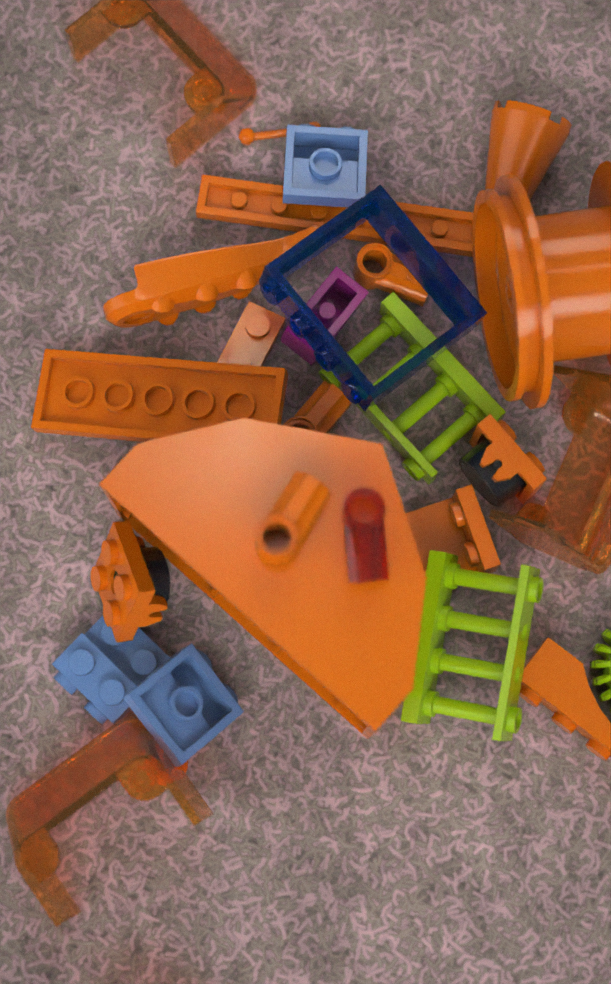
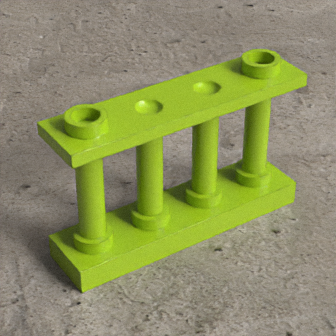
[318,292,506,485]
[401,550,544,741]

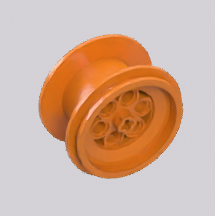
[472,160,611,409]

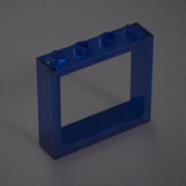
[258,184,487,412]

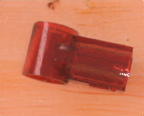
[340,488,389,584]

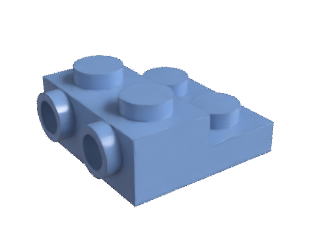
[282,124,368,208]
[52,616,170,725]
[123,643,244,767]

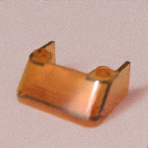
[64,0,257,168]
[488,365,611,574]
[6,716,214,927]

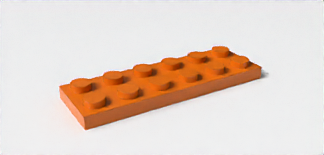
[31,349,289,442]

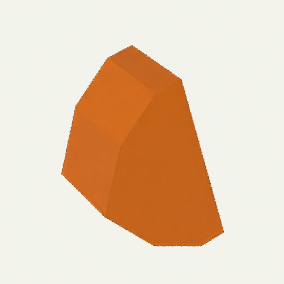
[99,418,427,739]

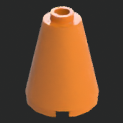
[485,100,572,200]

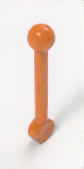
[239,121,321,145]

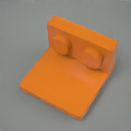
[405,484,501,574]

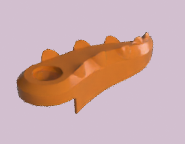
[103,225,324,328]

